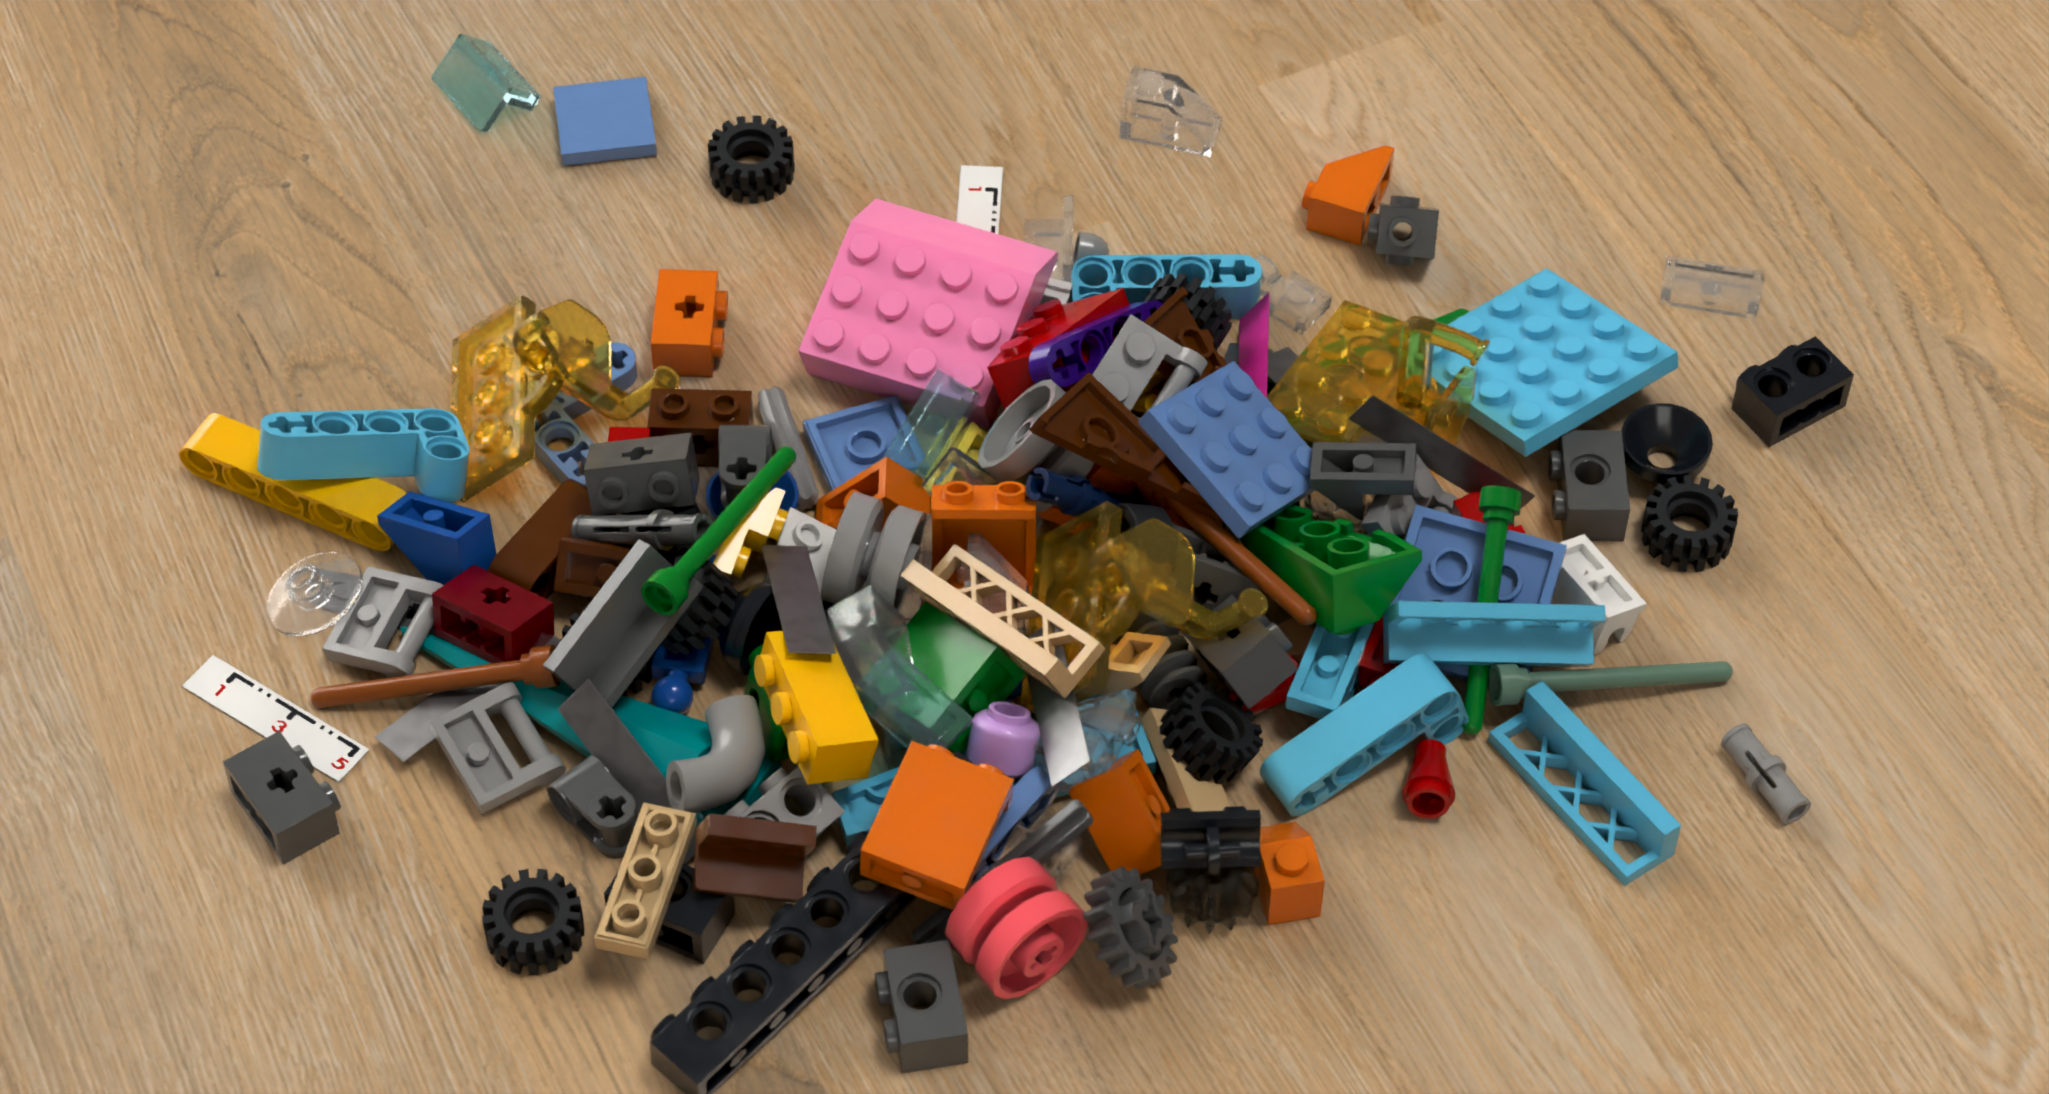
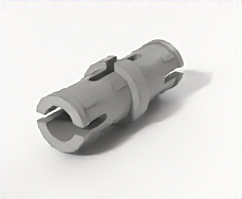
[1721,724,1811,824]

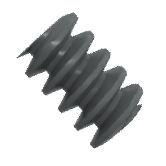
[1106,603,1207,710]

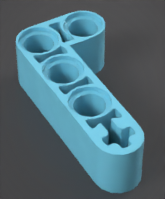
[1071,254,1262,319]
[257,408,469,503]
[1260,654,1469,816]

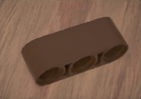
[488,479,616,599]

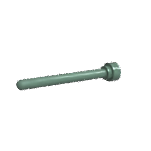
[1488,661,1733,706]

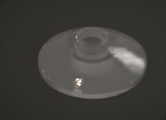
[266,551,363,637]

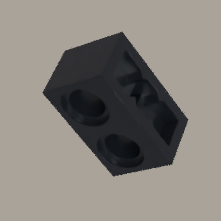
[1731,336,1854,447]

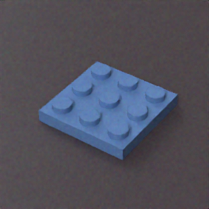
[1138,361,1316,539]
[1389,505,1567,687]

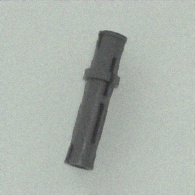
[571,509,713,551]

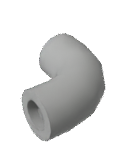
[666,695,766,813]

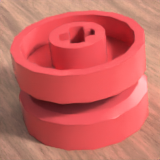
[945,857,1089,1000]

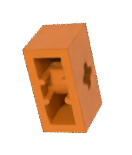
[651,269,728,377]

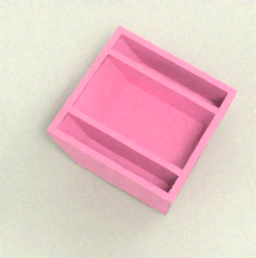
[798,199,1058,429]

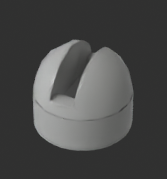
[1072,231,1109,269]

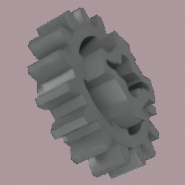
[1083,867,1178,989]

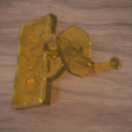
[451,294,681,502]
[1267,300,1490,449]
[1020,501,1268,722]

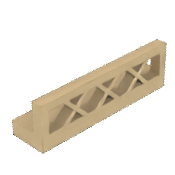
[900,544,1105,699]

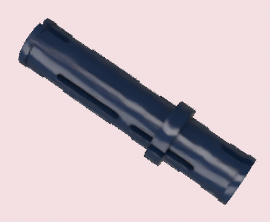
[1026,467,1158,522]

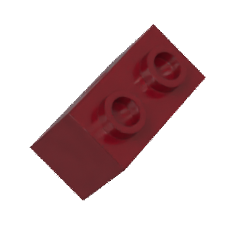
[432,565,555,663]

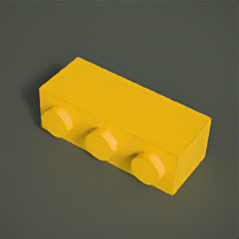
[754,630,879,785]

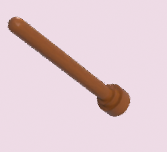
[1137,484,1317,626]
[310,644,561,708]

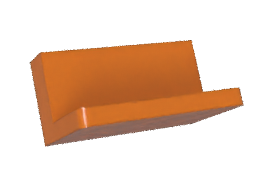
[1069,749,1170,875]

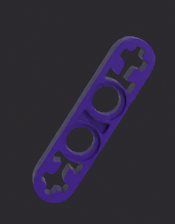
[1028,300,1163,387]

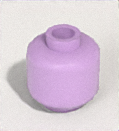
[966,701,1040,779]

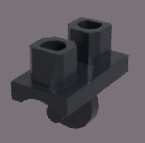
[1161,806,1261,875]

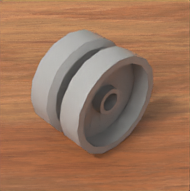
[978,379,1095,512]
[821,491,926,621]

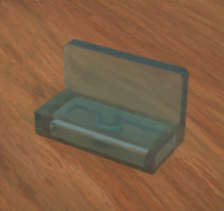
[432,33,541,132]
[884,369,982,482]
[856,647,973,749]

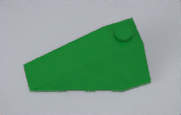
[1240,505,1422,635]

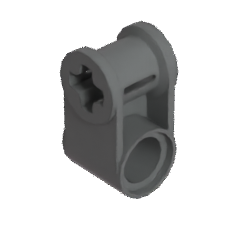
[718,425,772,511]
[547,755,637,858]

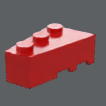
[987,288,1130,410]

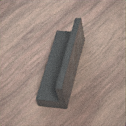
[543,539,703,708]

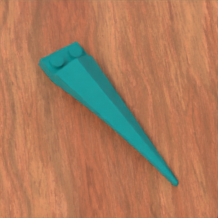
[399,626,782,823]

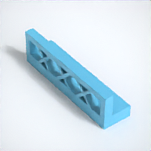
[1383,601,1606,667]
[1285,622,1375,719]
[1488,681,1681,886]

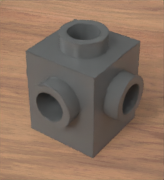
[1367,195,1439,266]

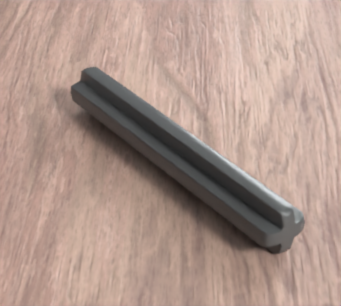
[912,799,1094,944]

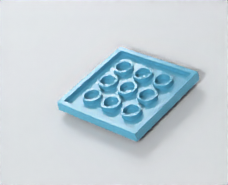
[1396,268,1678,457]

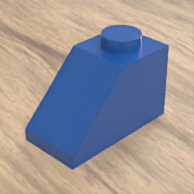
[377,491,497,585]

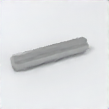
[758,386,819,511]

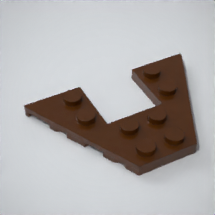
[1029,286,1227,525]

